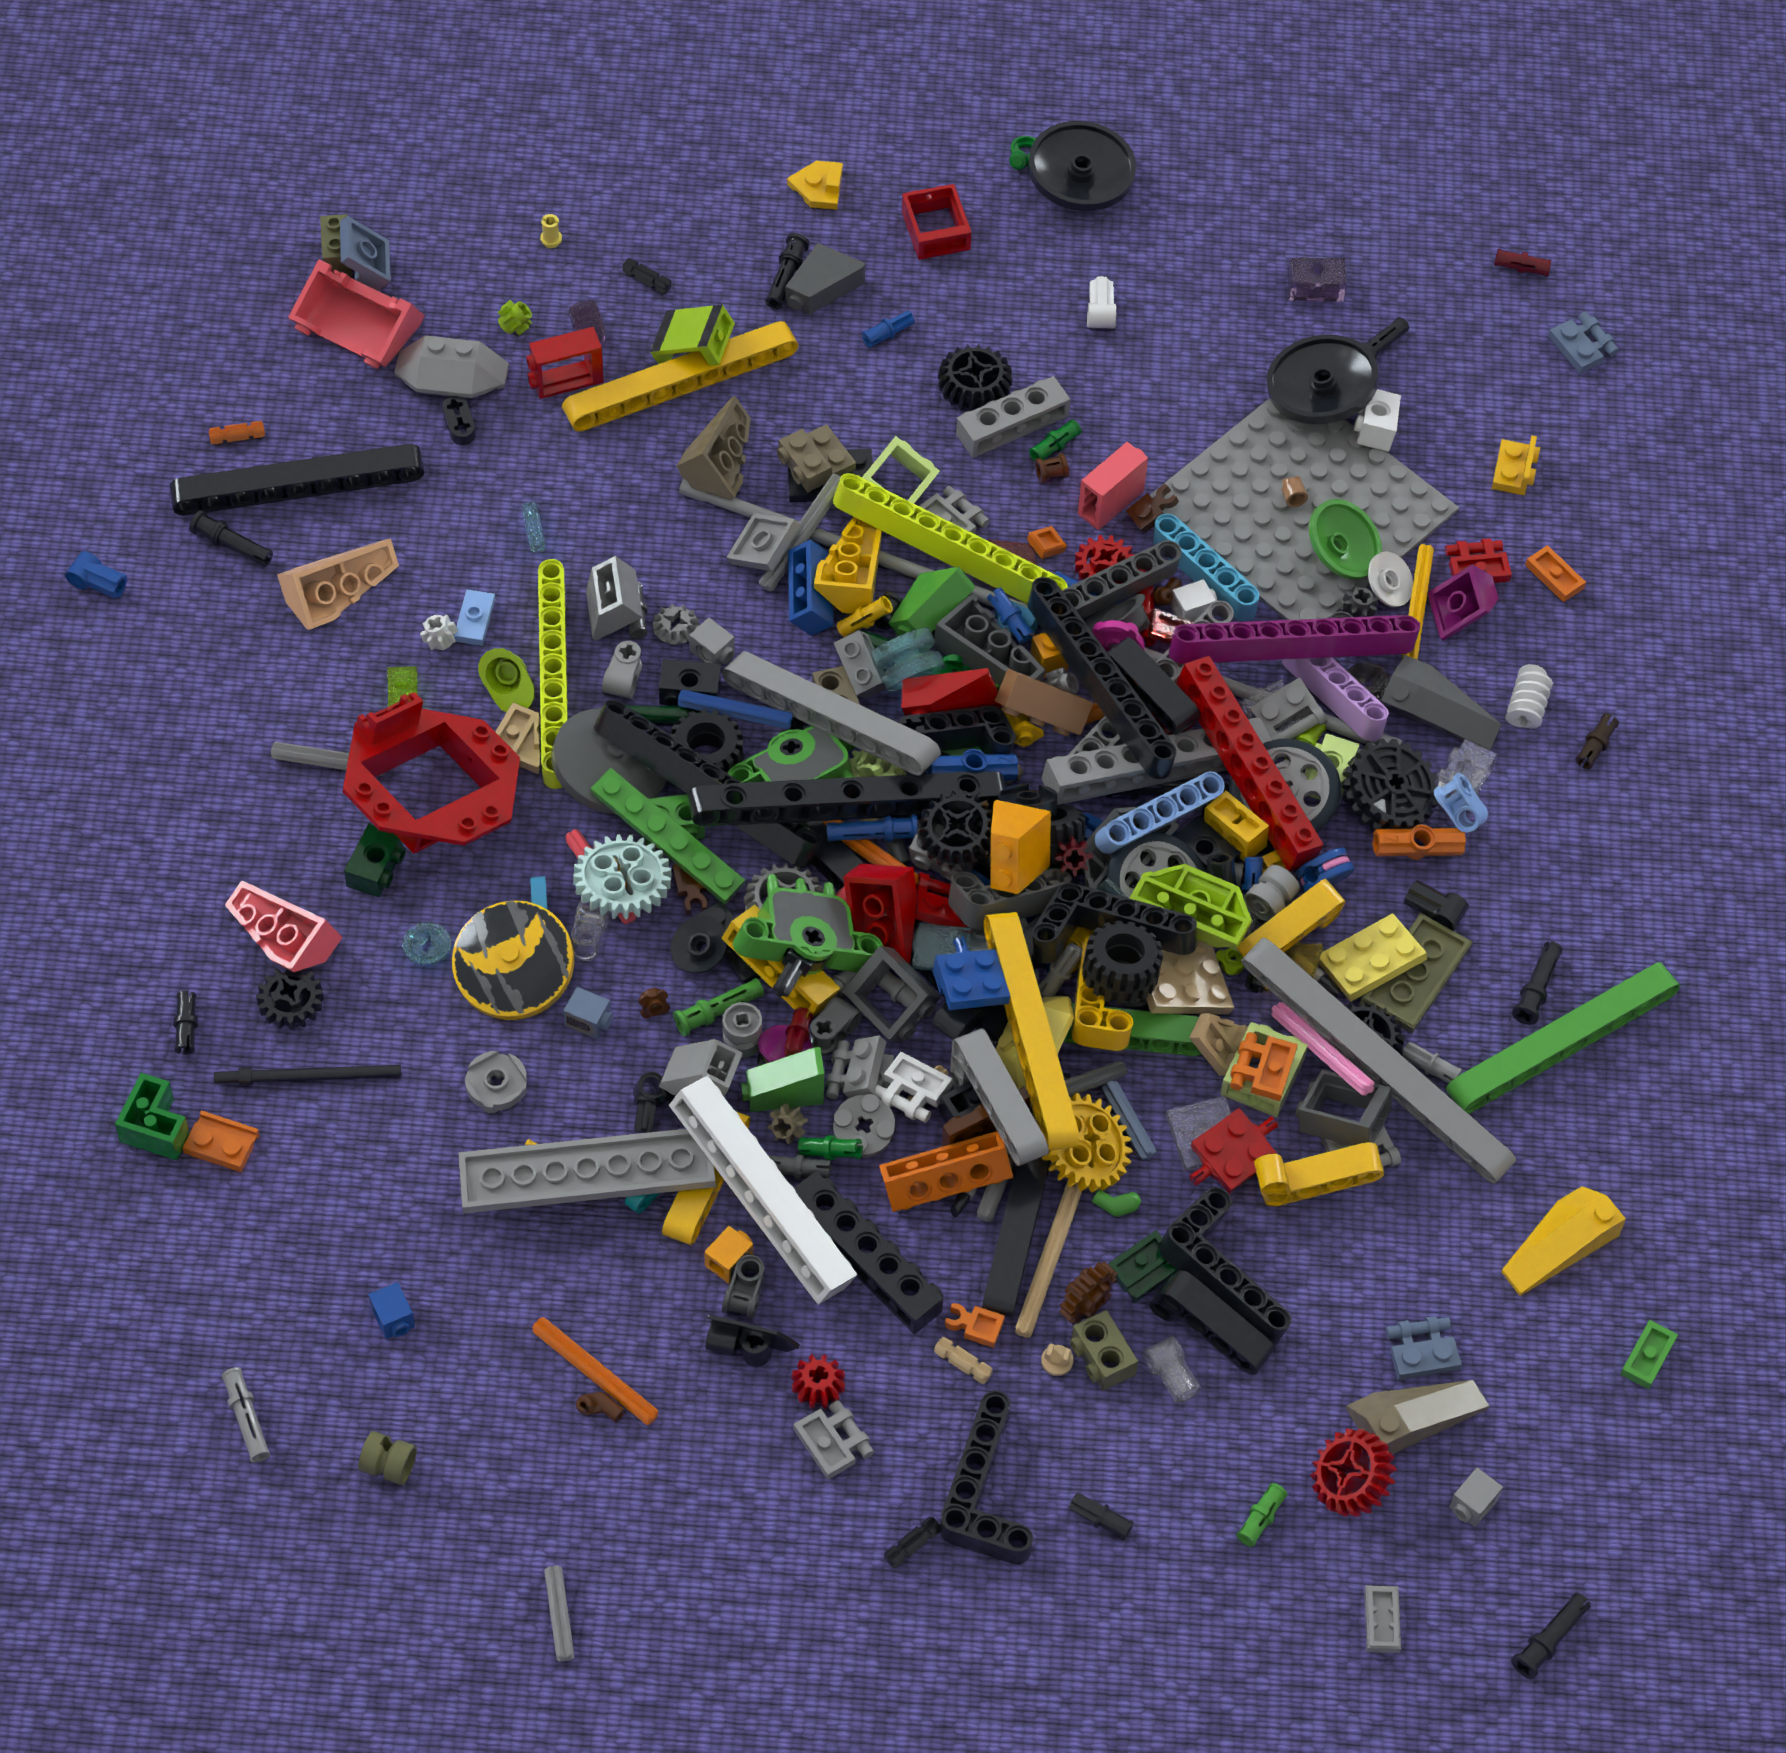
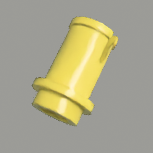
[540,214,562,249]

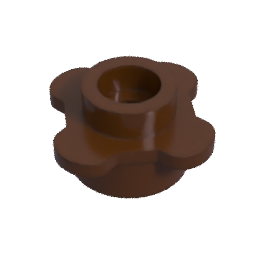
[638,988,670,1018]

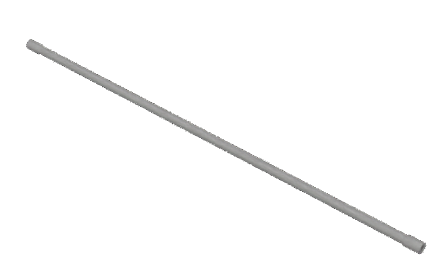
[679,479,1403,745]

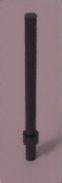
[214,1064,402,1086]

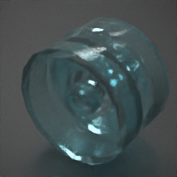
[871,628,946,692]

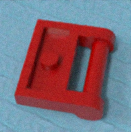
[915,872,973,935]

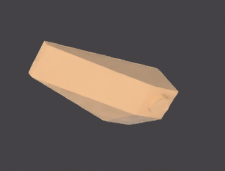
[277,539,399,630]

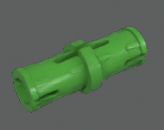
[1236,1483,1288,1547]

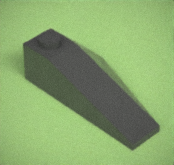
[1381,655,1502,751]

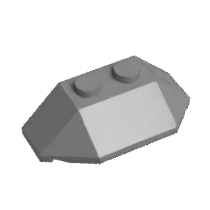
[394,336,509,398]

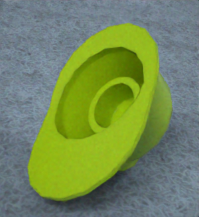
[478,648,534,712]

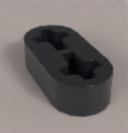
[443,396,476,445]

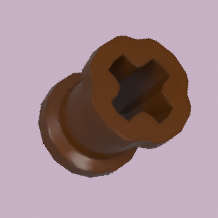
[1035,453,1069,484]

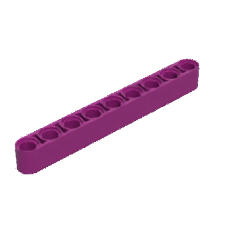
[1169,615,1420,664]

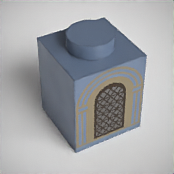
[563,987,613,1039]

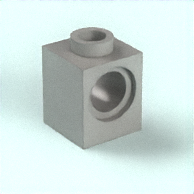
[689,618,735,665]
[1449,1467,1503,1527]

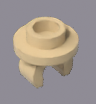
[1041,1343,1073,1376]

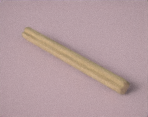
[1015,1181,1082,1338]

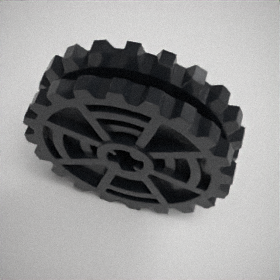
[1341,738,1438,832]

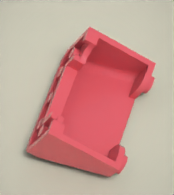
[288,259,425,370]

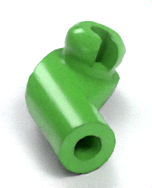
[1092,1189,1141,1217]

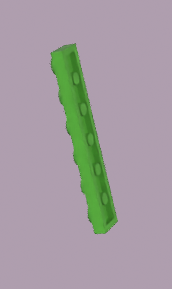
[591,768,745,905]

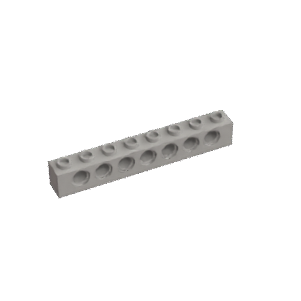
[1041,717,1272,805]

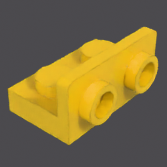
[1491,435,1540,496]

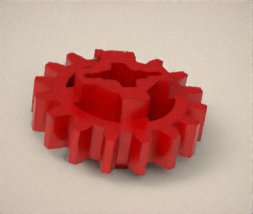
[1074,535,1135,584]

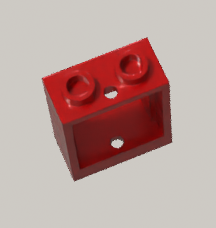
[901,184,972,260]
[526,327,604,399]

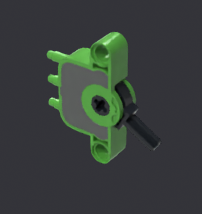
[727,717,855,783]
[733,874,883,997]

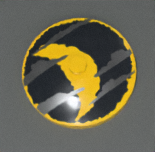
[452,901,575,1020]

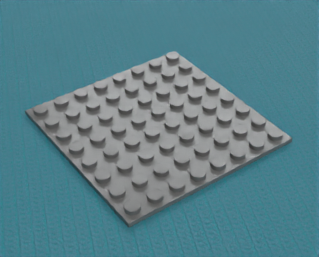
[1150,398,1459,620]

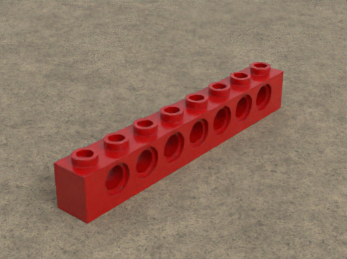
[1176,656,1324,872]

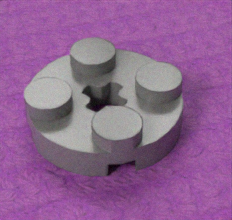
[465,1051,527,1113]
[833,1094,895,1158]

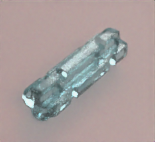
[522,501,545,552]

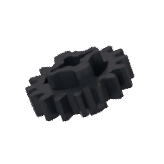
[256,968,324,1030]

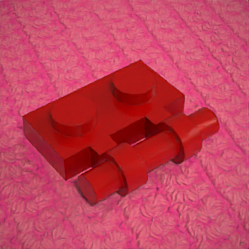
[1445,538,1512,583]

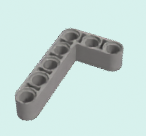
[950,1028,1049,1166]

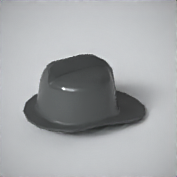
[1085,594,1150,633]

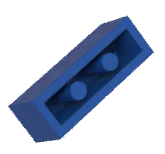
[788,539,833,636]

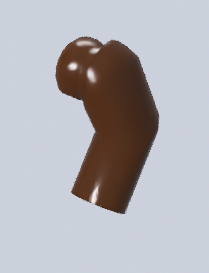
[1153,577,1182,606]

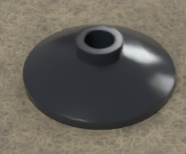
[671,915,728,974]

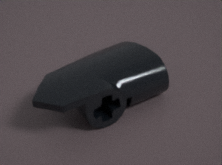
[706,1314,800,1367]

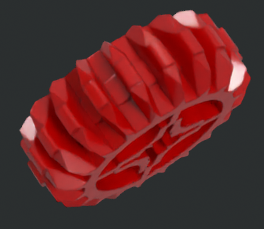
[1310,1428,1397,1517]

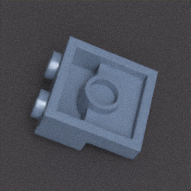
[340,216,391,291]

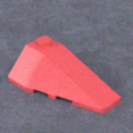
[225,881,343,972]

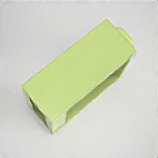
[862,436,940,504]
[1220,1022,1308,1118]

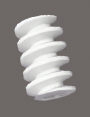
[1505,664,1553,729]

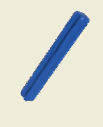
[678,690,793,730]

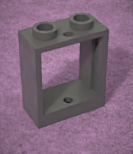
[842,946,941,1042]
[1296,1070,1392,1146]

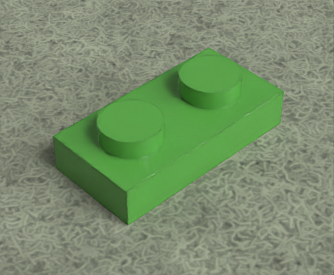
[1620,1320,1678,1389]

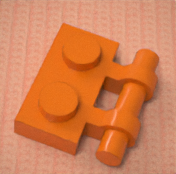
[1230,1032,1298,1101]

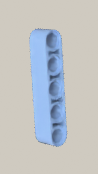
[1095,771,1225,854]

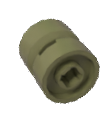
[358,1431,417,1486]

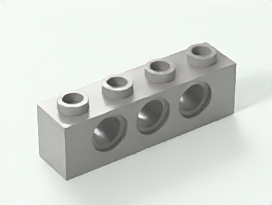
[956,376,1071,458]

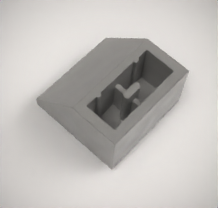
[586,556,643,641]
[659,1039,742,1096]

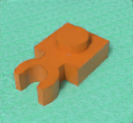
[945,1303,1005,1348]

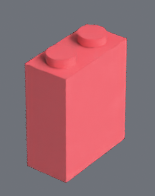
[1078,442,1148,530]

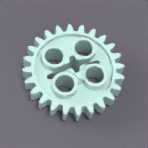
[573,834,671,919]

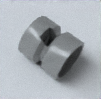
[1244,865,1300,922]
[722,1002,762,1058]

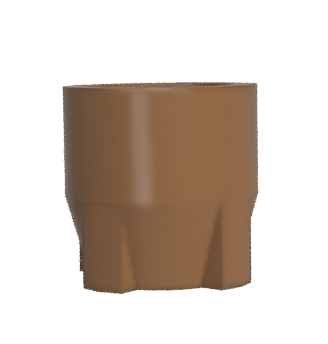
[1281,476,1308,507]

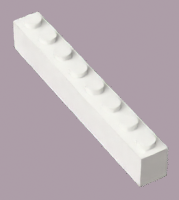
[669,1075,857,1305]

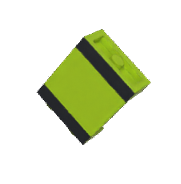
[650,304,735,366]

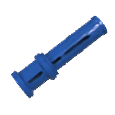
[827,814,918,842]

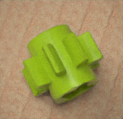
[498,300,532,336]

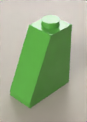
[888,567,975,642]
[741,1047,824,1112]

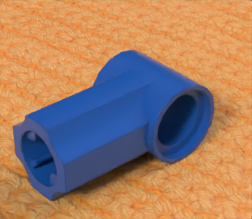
[65,551,128,598]

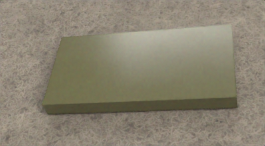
[1360,913,1473,1034]

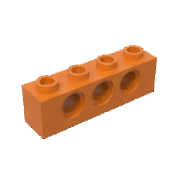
[879,1131,1013,1212]

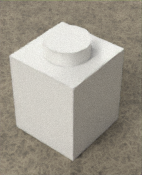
[1170,579,1218,625]

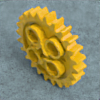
[1042,1093,1133,1193]

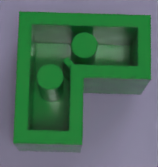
[115,1073,190,1161]

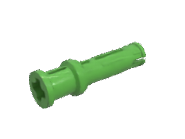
[673,978,764,1037]

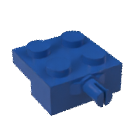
[933,936,1010,1010]

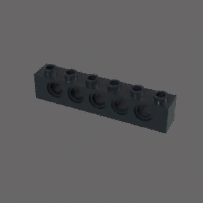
[794,1171,943,1335]

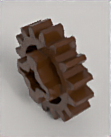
[1059,1261,1118,1324]

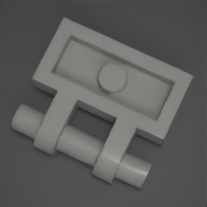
[919,486,990,534]
[826,1035,887,1099]
[793,1400,874,1480]

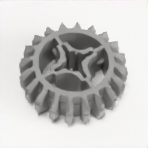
[744,862,824,911]

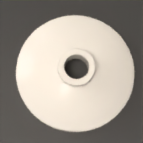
[1368,551,1413,607]

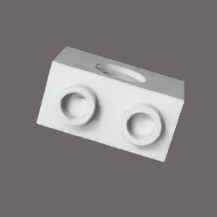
[1354,389,1401,452]

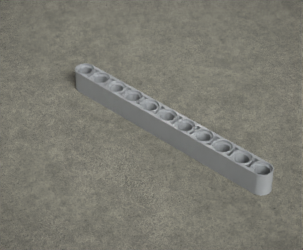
[1241,938,1516,1184]

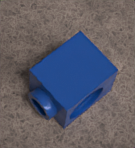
[368,1282,415,1339]

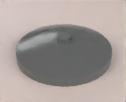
[551,708,666,814]

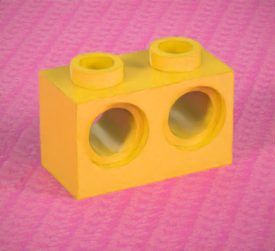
[1204,791,1269,862]

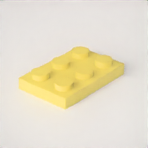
[1317,913,1427,1002]

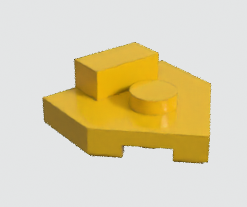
[787,160,843,210]

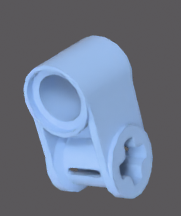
[1434,773,1488,832]

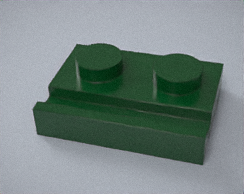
[1108,1230,1178,1303]

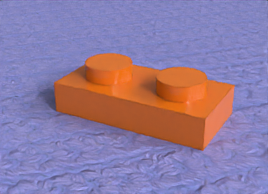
[1525,545,1586,602]

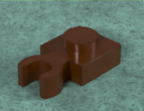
[1125,484,1179,534]
[672,864,707,915]

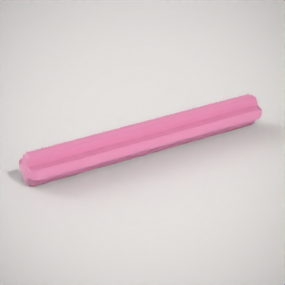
[1272,1002,1374,1096]

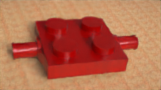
[1189,1108,1278,1194]

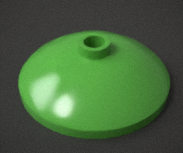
[1309,499,1382,580]

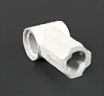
[1087,276,1116,329]

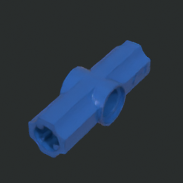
[926,749,1018,781]

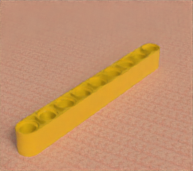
[562,321,799,432]
[983,912,1079,1151]

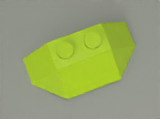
[1130,864,1252,947]

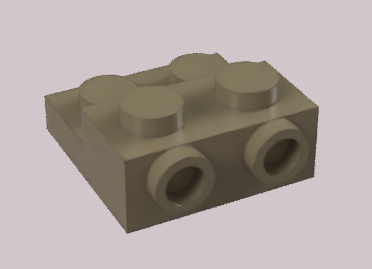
[777,424,856,492]

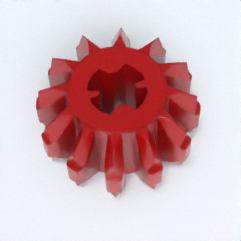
[791,1353,845,1409]

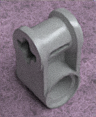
[602,641,642,699]

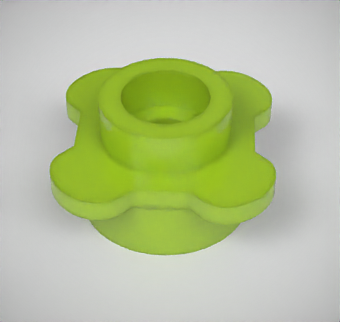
[1216,947,1245,975]

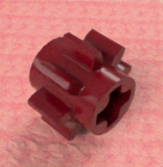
[1054,837,1093,876]

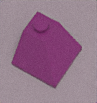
[1427,564,1499,641]

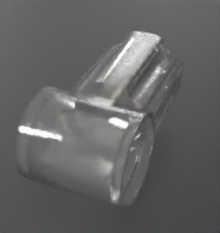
[1143,1336,1201,1403]

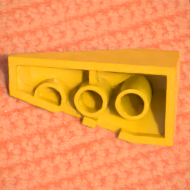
[814,517,882,615]
[1501,1186,1626,1296]

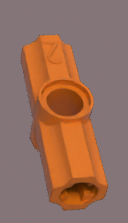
[1372,824,1466,860]

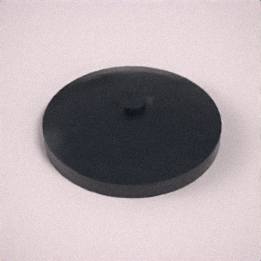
[1028,121,1136,211]
[1267,335,1379,424]

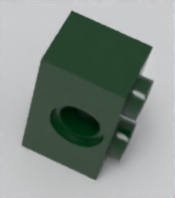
[344,823,406,897]

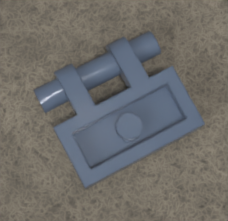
[1548,311,1619,374]
[1386,1316,1462,1380]

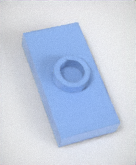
[454,590,495,646]

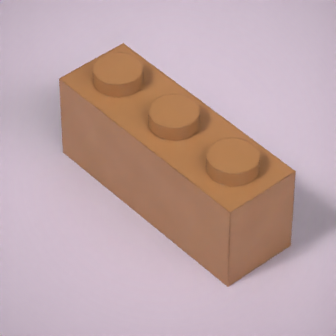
[995,669,1094,737]

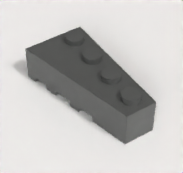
[933,593,1045,686]

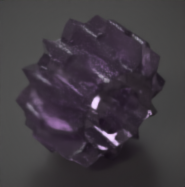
[569,300,606,343]

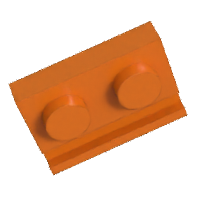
[183,1110,260,1172]

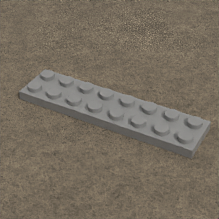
[458,1129,716,1214]

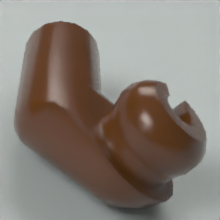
[576,1392,625,1423]

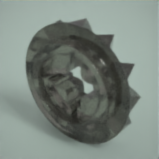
[1347,662,1390,700]

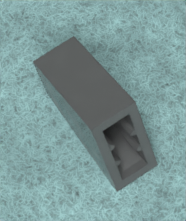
[785,243,865,315]

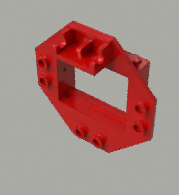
[342,692,520,854]

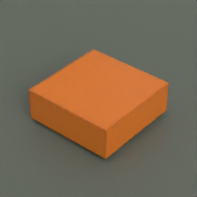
[1027,526,1067,559]

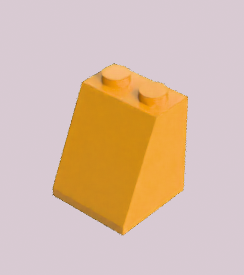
[991,800,1051,894]

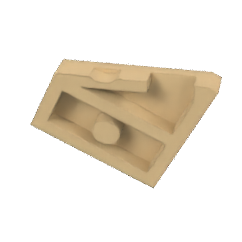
[495,703,540,774]
[1189,1013,1249,1076]

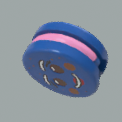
[1295,847,1355,892]

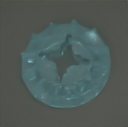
[402,922,451,967]

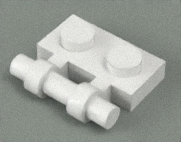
[874,1052,953,1123]

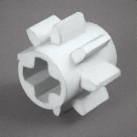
[420,615,458,650]

